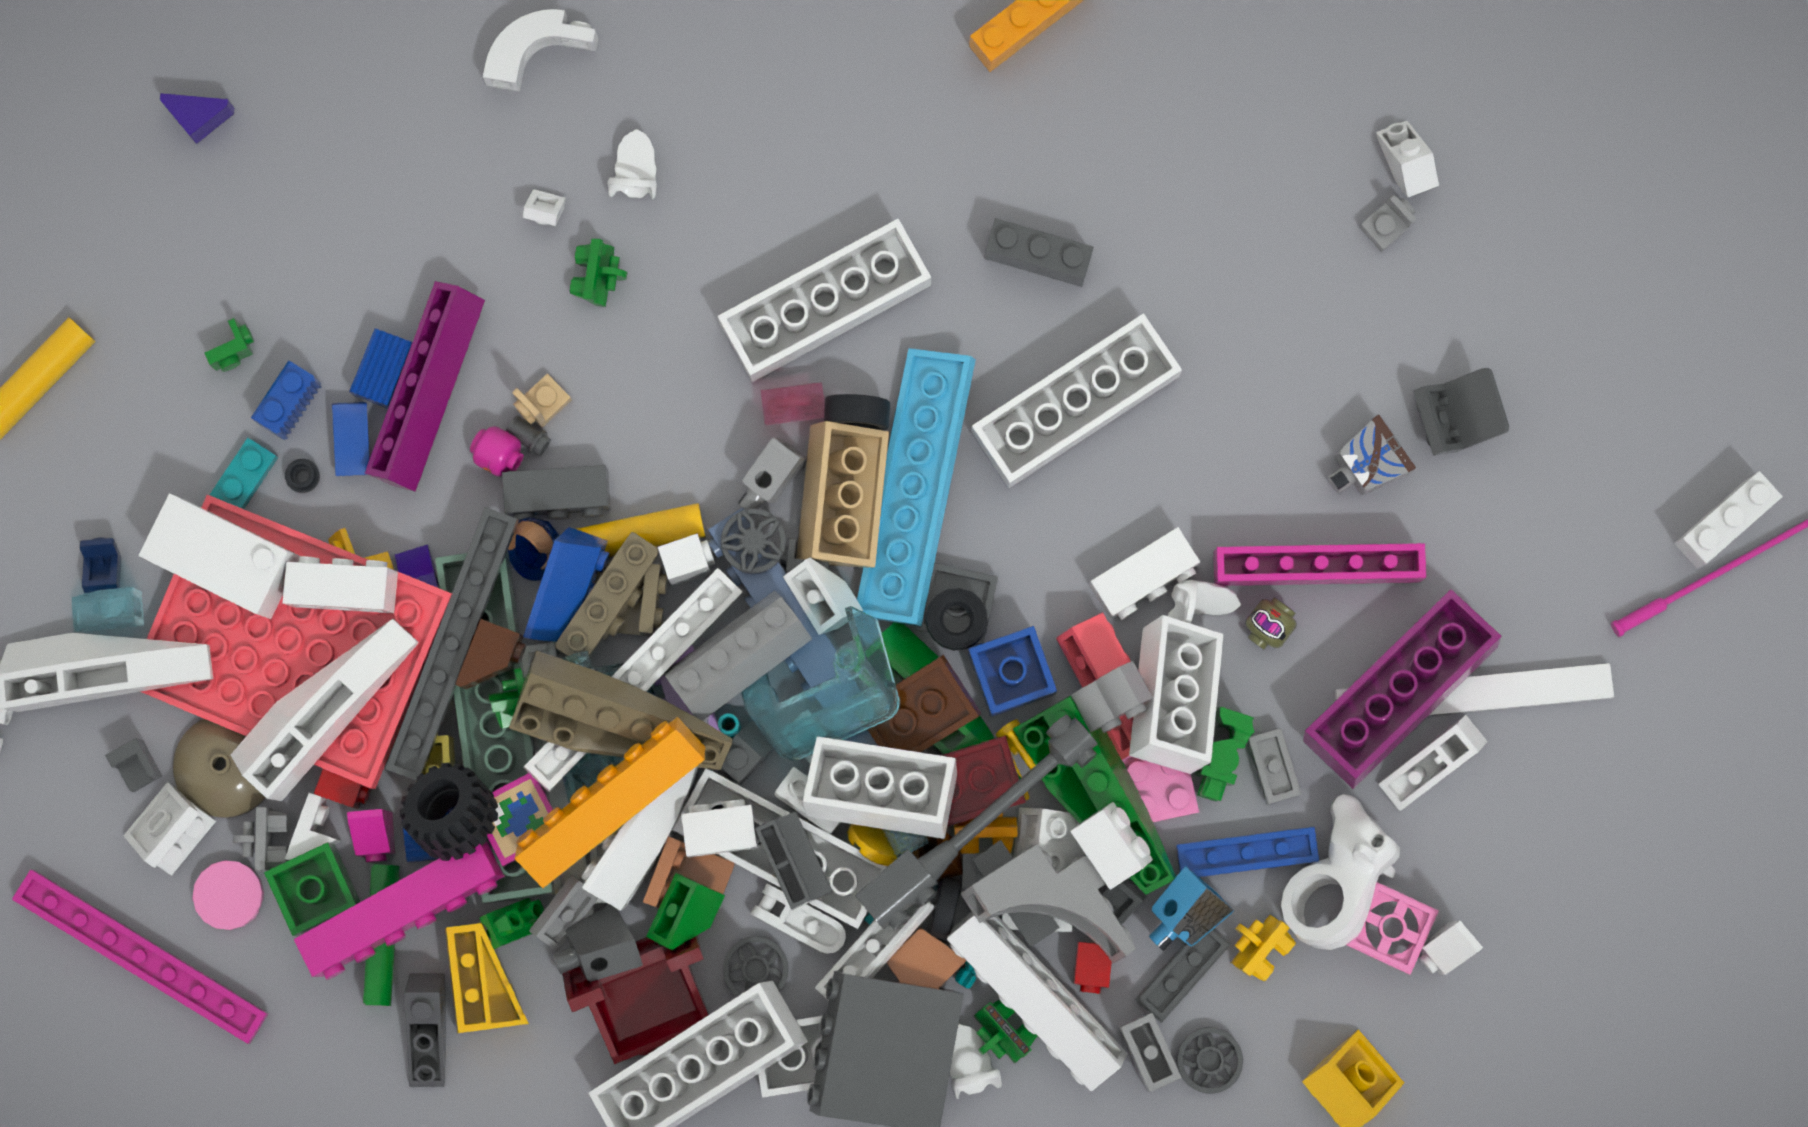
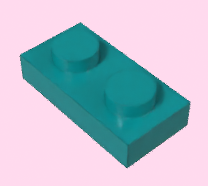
[209,438,278,509]

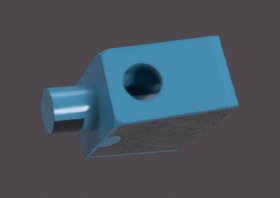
[1149,866,1234,951]

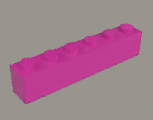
[1213,543,1426,586]
[294,841,504,980]

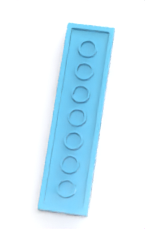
[857,348,976,627]

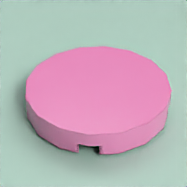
[193,860,264,930]

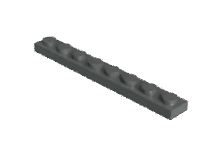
[385,507,519,781]

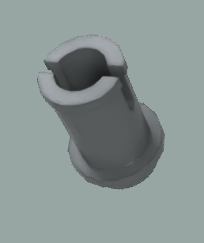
[506,416,551,456]

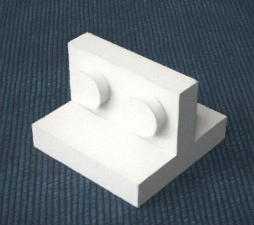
[123,782,216,876]

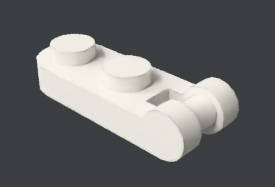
[750,883,846,954]

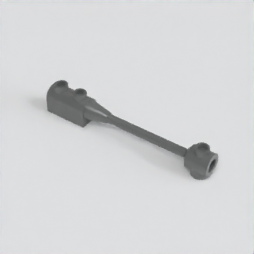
[855,715,1098,930]

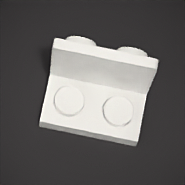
[1013,807,1086,873]

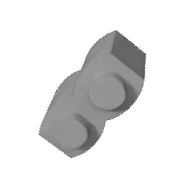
[1071,661,1153,733]

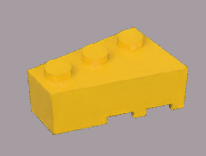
[445,923,529,1034]

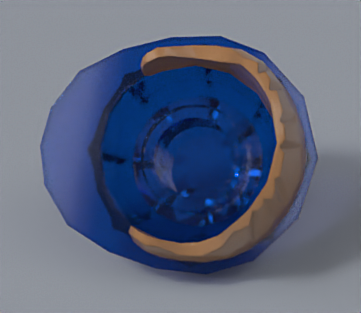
[508,517,560,581]

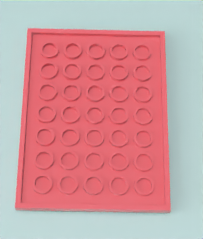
[141,495,452,789]

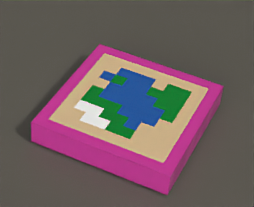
[487,773,553,866]

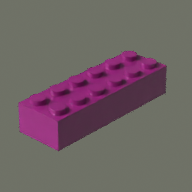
[1303,589,1502,789]

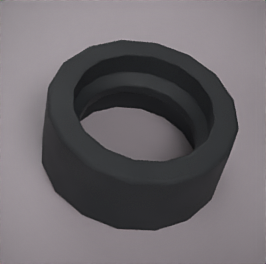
[824,394,890,431]

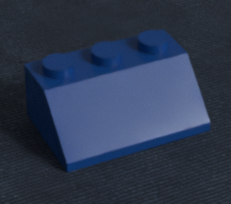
[523,527,610,642]

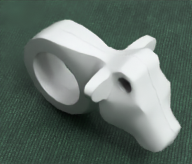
[1281,794,1400,950]

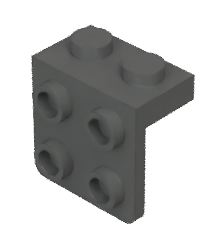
[1413,368,1509,456]

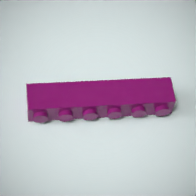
[365,281,485,492]

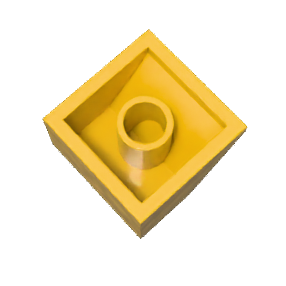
[1302,1029,1405,1127]

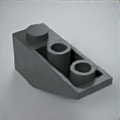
[404,973,446,1087]

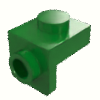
[204,318,254,372]

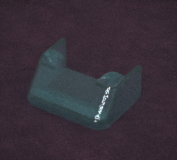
[741,606,900,761]

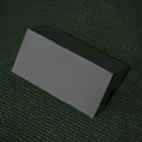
[755,811,832,910]

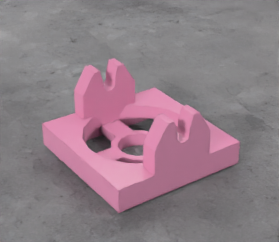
[1346,882,1439,975]

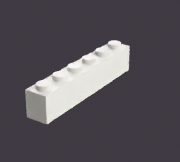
[947,911,1128,1092]

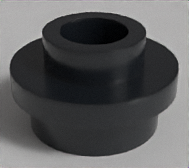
[285,459,320,493]

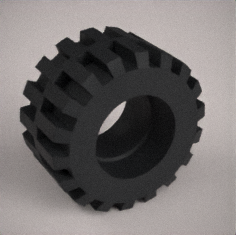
[399,763,498,861]

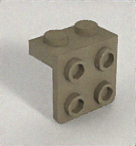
[594,563,668,637]

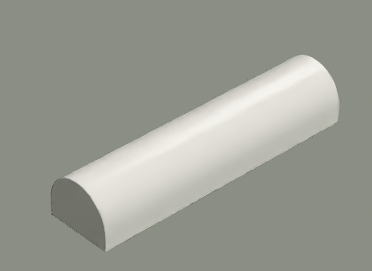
[815,901,936,1001]

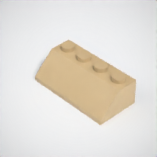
[796,421,889,568]

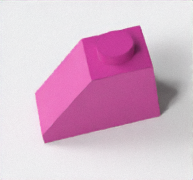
[347,809,396,863]

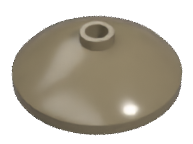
[173,719,266,818]

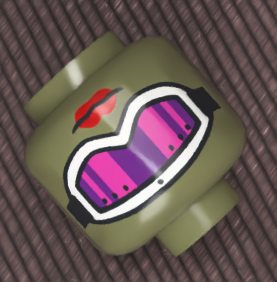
[1245,597,1297,649]

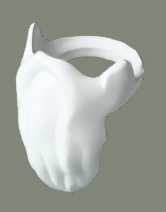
[607,129,657,199]
[1168,579,1241,624]
[950,1024,1002,1099]

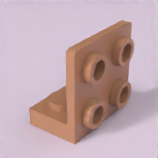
[643,836,735,908]

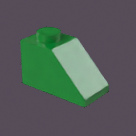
[646,873,725,950]

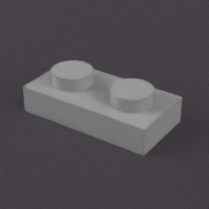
[1248,728,1302,805]
[529,875,598,952]

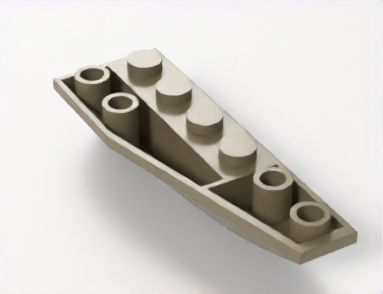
[509,650,733,770]

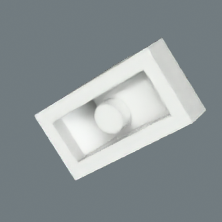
[285,793,341,860]

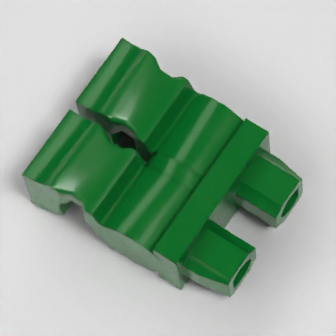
[1195,706,1255,802]

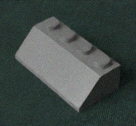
[664,590,812,721]

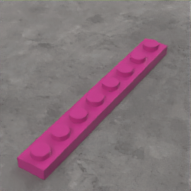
[12,869,269,1044]

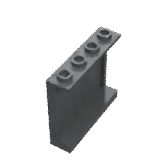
[807,971,964,1127]

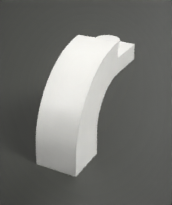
[483,9,598,91]

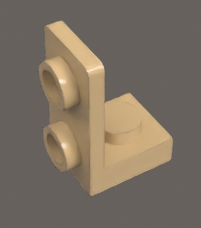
[512,373,572,427]

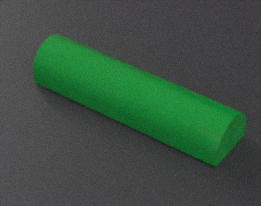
[363,864,400,1006]

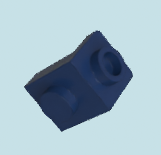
[79,537,121,594]

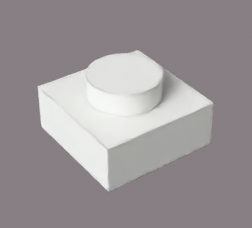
[523,189,566,226]

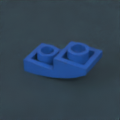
[332,402,370,476]

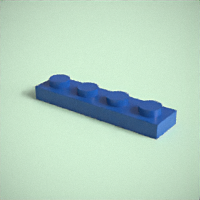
[1176,827,1319,877]

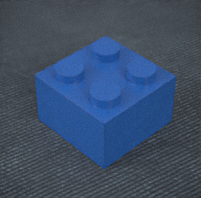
[968,626,1057,717]

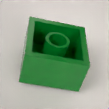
[264,842,361,937]

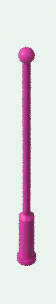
[1610,519,1808,637]

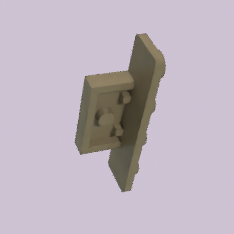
[555,532,659,665]

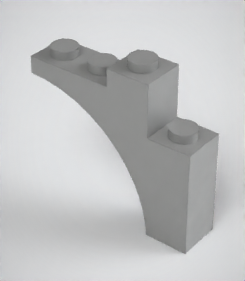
[961,844,1136,964]

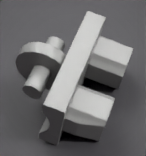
[233,807,290,871]

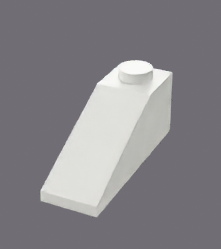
[1378,715,1488,811]

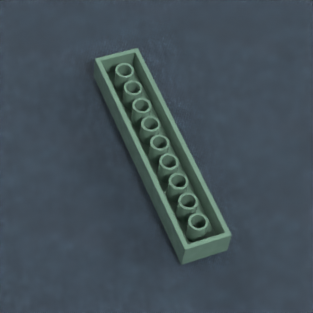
[435,551,555,904]

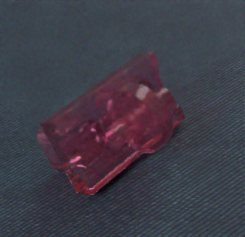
[761,382,825,425]

